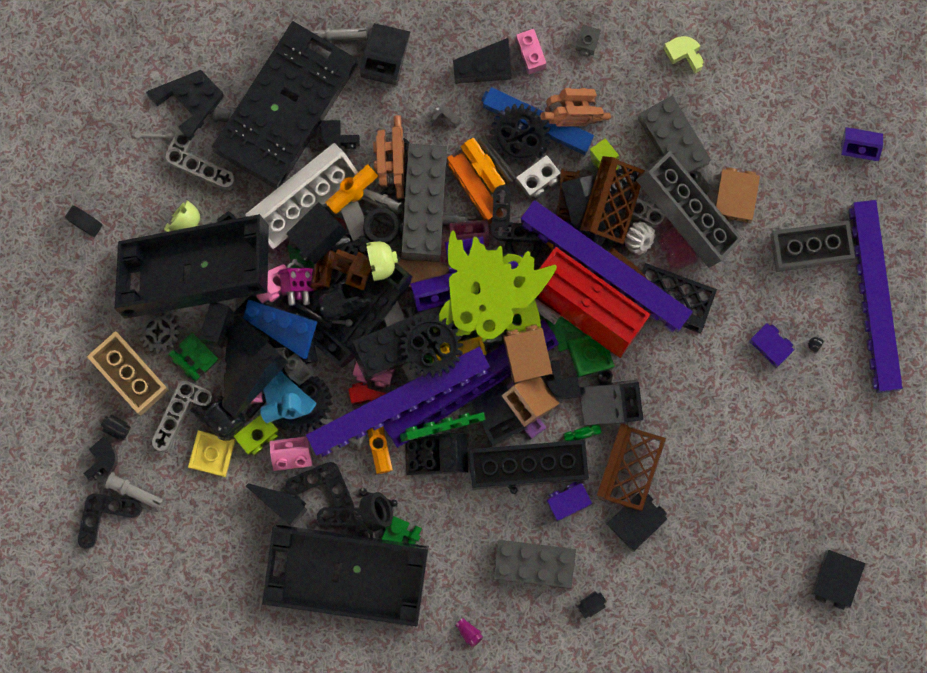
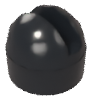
[808,337,825,354]
[597,369,613,384]

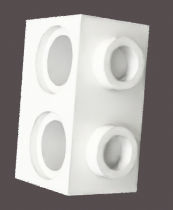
[516,155,561,199]

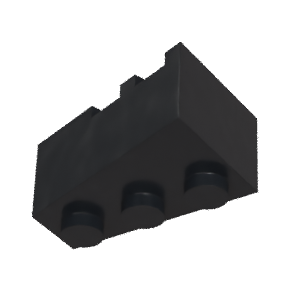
[453,38,511,84]

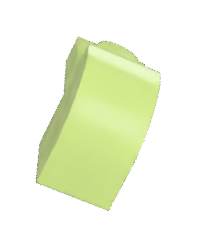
[664,36,704,73]

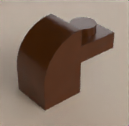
[332,249,371,290]

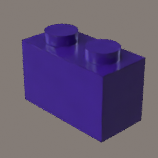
[841,127,883,161]
[749,323,794,368]
[547,482,592,522]

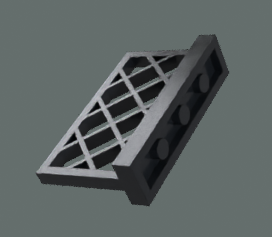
[631,263,717,334]

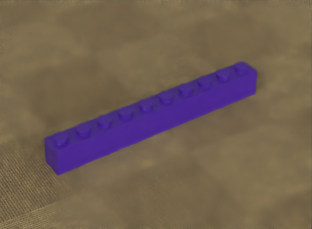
[521,200,693,333]
[848,200,903,393]
[383,319,559,448]
[306,346,490,457]

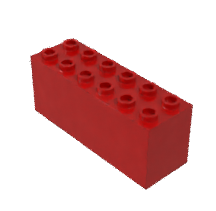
[536,247,651,358]

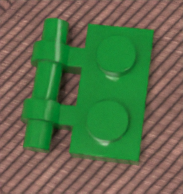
[169,332,219,382]
[382,516,422,544]

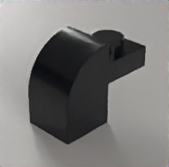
[321,120,360,149]
[547,360,581,399]
[83,437,118,481]

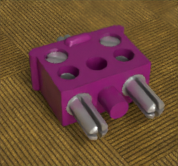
[278,259,314,306]

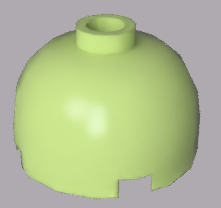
[164,200,200,232]
[366,241,398,281]

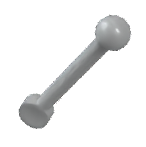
[134,131,174,140]

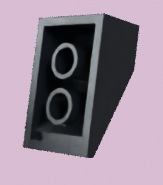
[246,483,307,527]

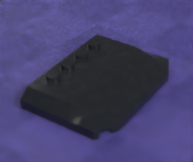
[296,235,413,368]

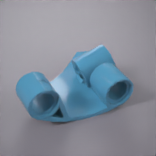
[260,371,317,423]

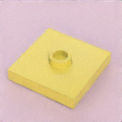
[188,430,236,477]

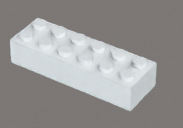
[245,143,358,249]

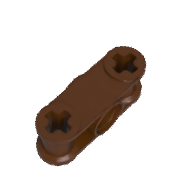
[556,168,580,222]

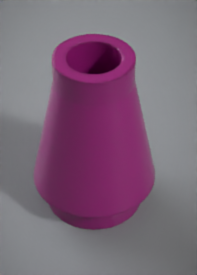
[455,618,483,647]

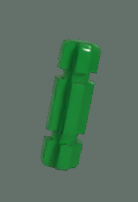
[564,424,602,441]

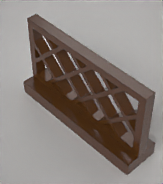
[580,156,645,244]
[597,423,666,512]

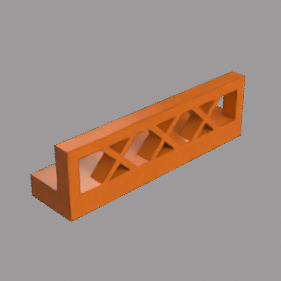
[446,152,503,226]

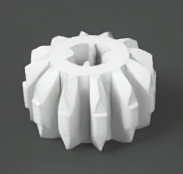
[624,221,656,255]

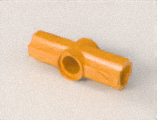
[460,138,506,194]
[325,164,378,214]
[367,426,393,474]

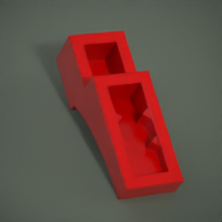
[348,382,387,405]

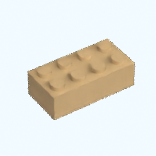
[87,331,169,416]

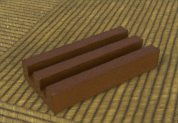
[310,250,335,290]

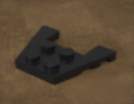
[146,70,224,141]

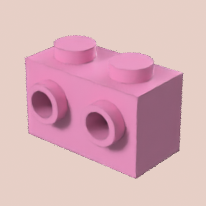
[270,436,312,471]

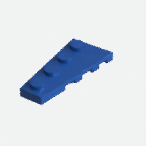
[243,300,317,359]

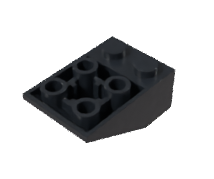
[360,23,410,86]
[580,379,644,425]
[471,381,527,447]
[405,433,468,475]

